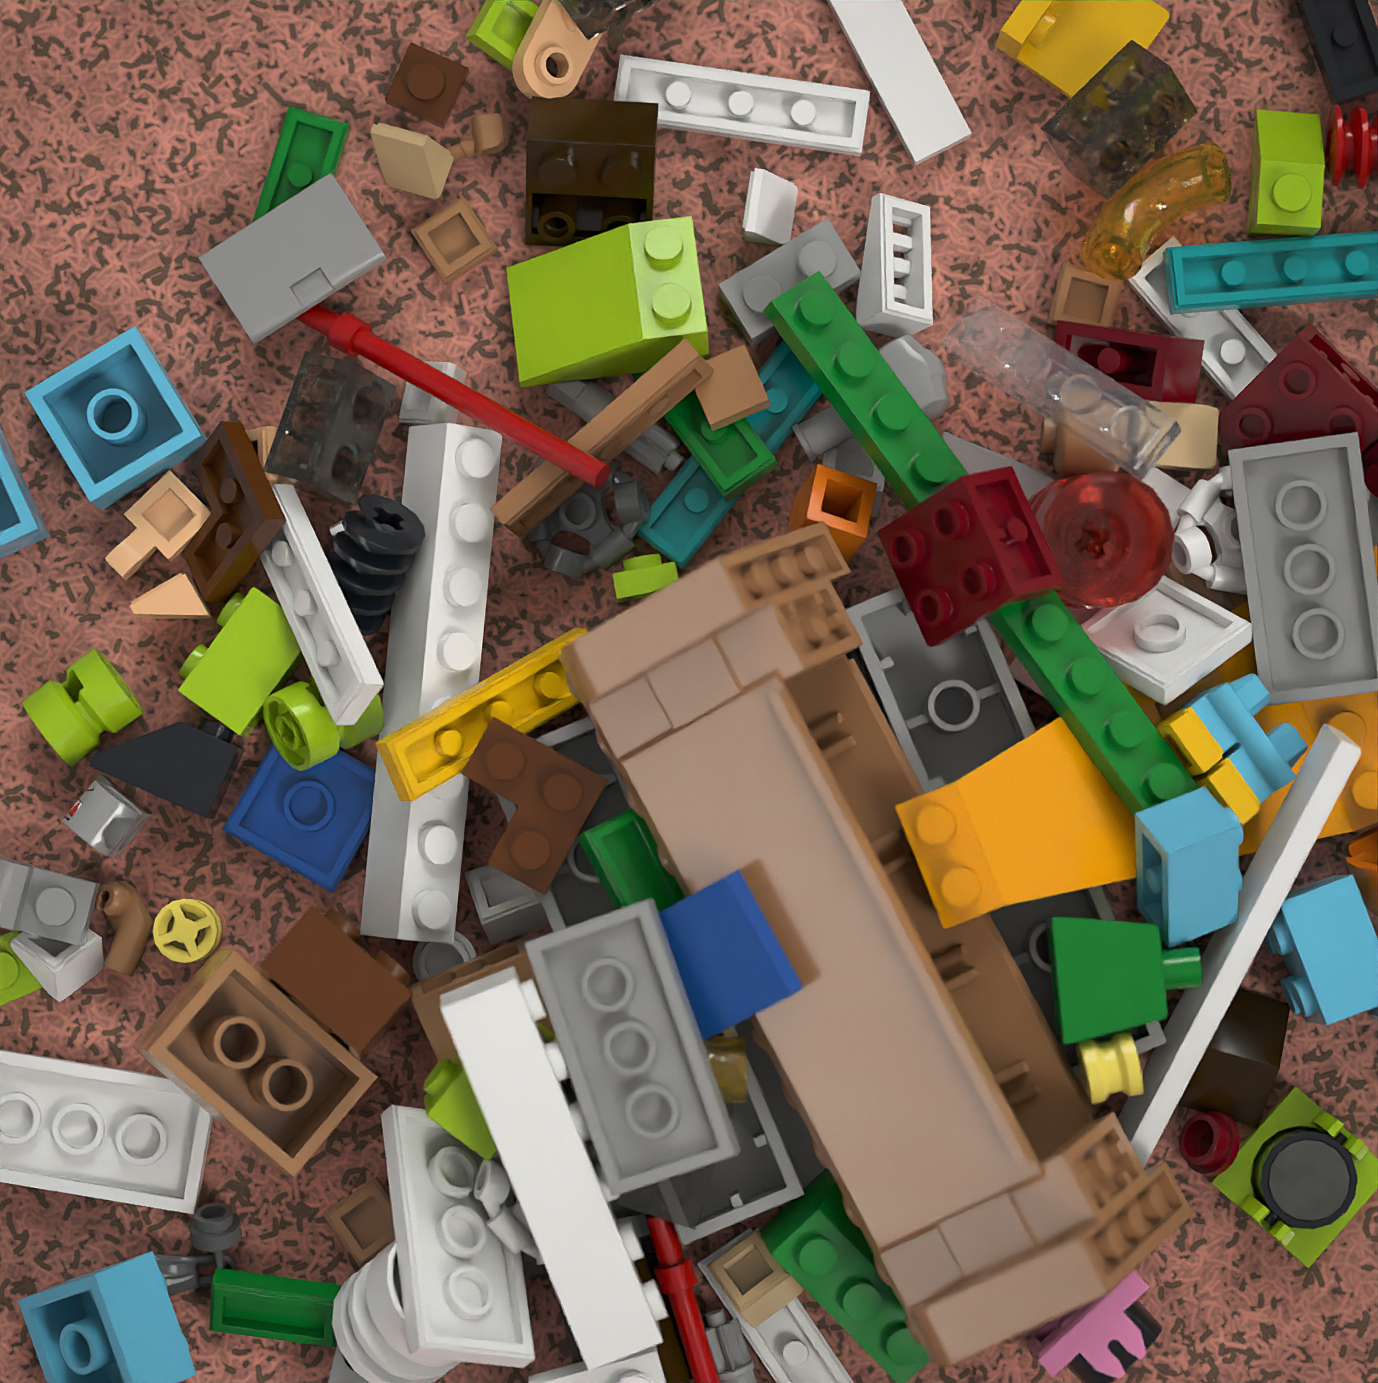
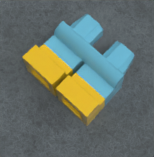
[1154,673,1308,826]

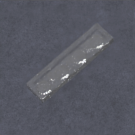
[941,295,1181,481]

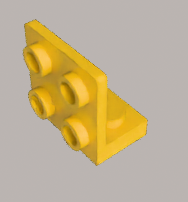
[995,0,1170,116]

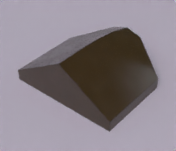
[1166,989,1290,1127]

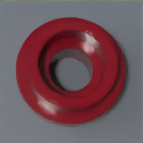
[1179,1111,1240,1176]

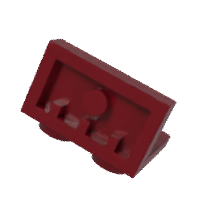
[1218,322,1378,453]
[878,466,1066,647]

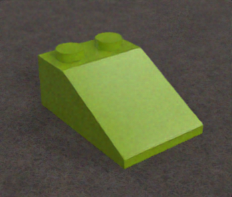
[506,216,710,388]

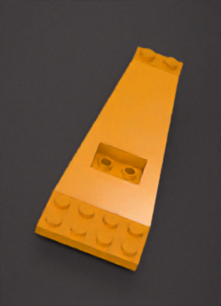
[895,546,1378,929]

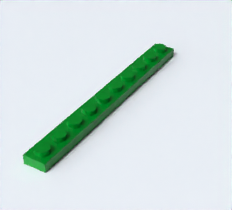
[763,271,1200,818]

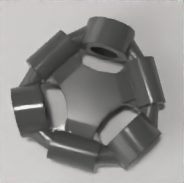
[528,459,650,579]

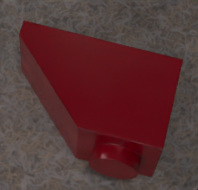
[1048,320,1205,403]

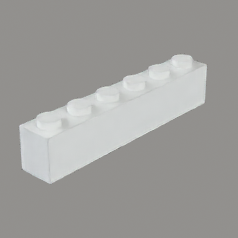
[440,966,668,1371]

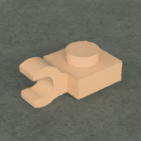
[105,470,212,582]

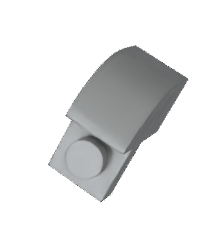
[0,856,100,946]

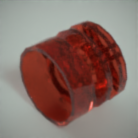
[1028,470,1174,610]

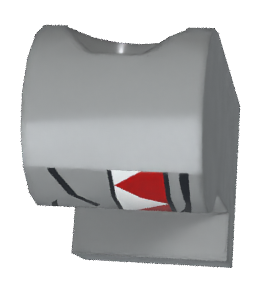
[62,774,152,859]

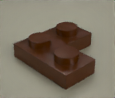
[183,421,286,603]
[462,717,608,895]

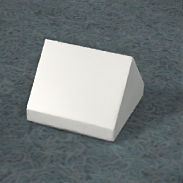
[399,361,467,426]

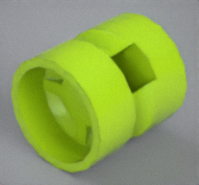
[22,647,145,767]
[263,675,384,771]

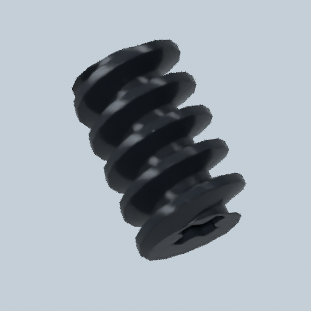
[326,494,425,636]

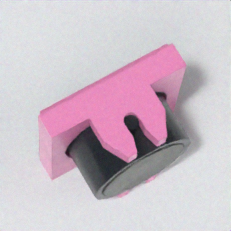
[1027,1270,1162,1383]

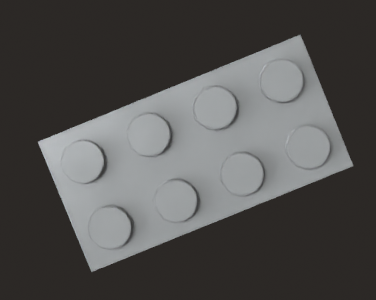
[1228,432,1378,706]
[524,898,741,1197]

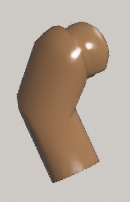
[95,880,153,977]

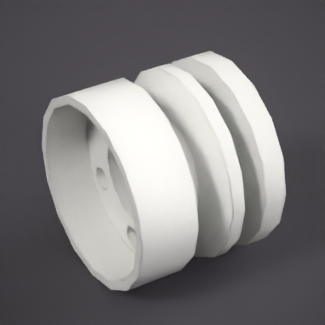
[332,1240,460,1383]

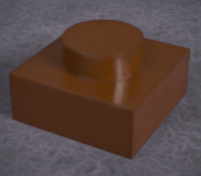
[385,42,469,129]

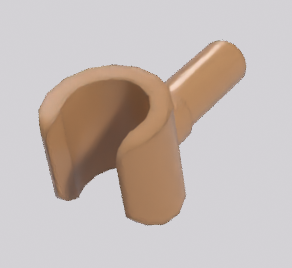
[447,113,509,163]

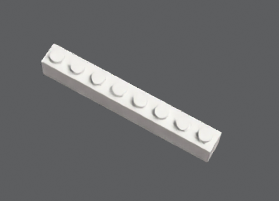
[360,423,502,944]

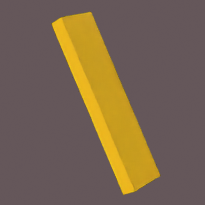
[375,628,588,802]

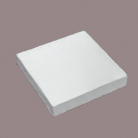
[1080,571,1252,706]

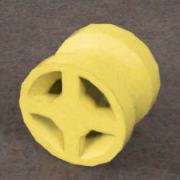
[153,899,223,963]
[1076,1029,1143,1105]

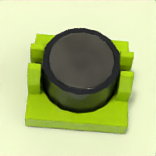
[1209,1085,1378,1268]

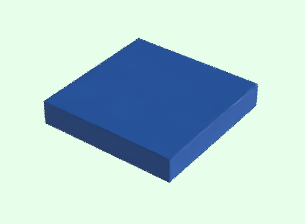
[222,742,376,893]
[658,869,803,1041]

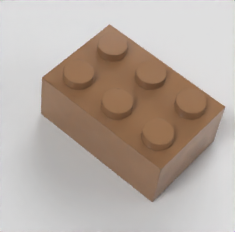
[133,949,377,1178]

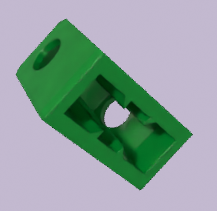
[1046,917,1202,1044]

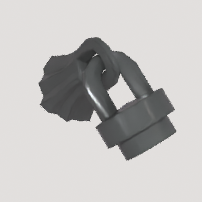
[141,1202,242,1297]

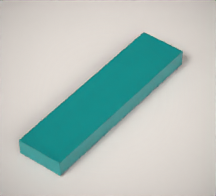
[1162,231,1378,315]
[636,340,823,571]

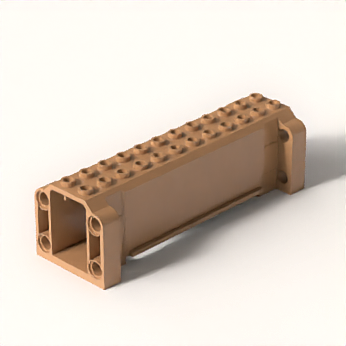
[558,521,1193,1367]

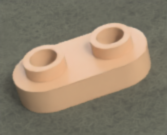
[512,0,607,99]

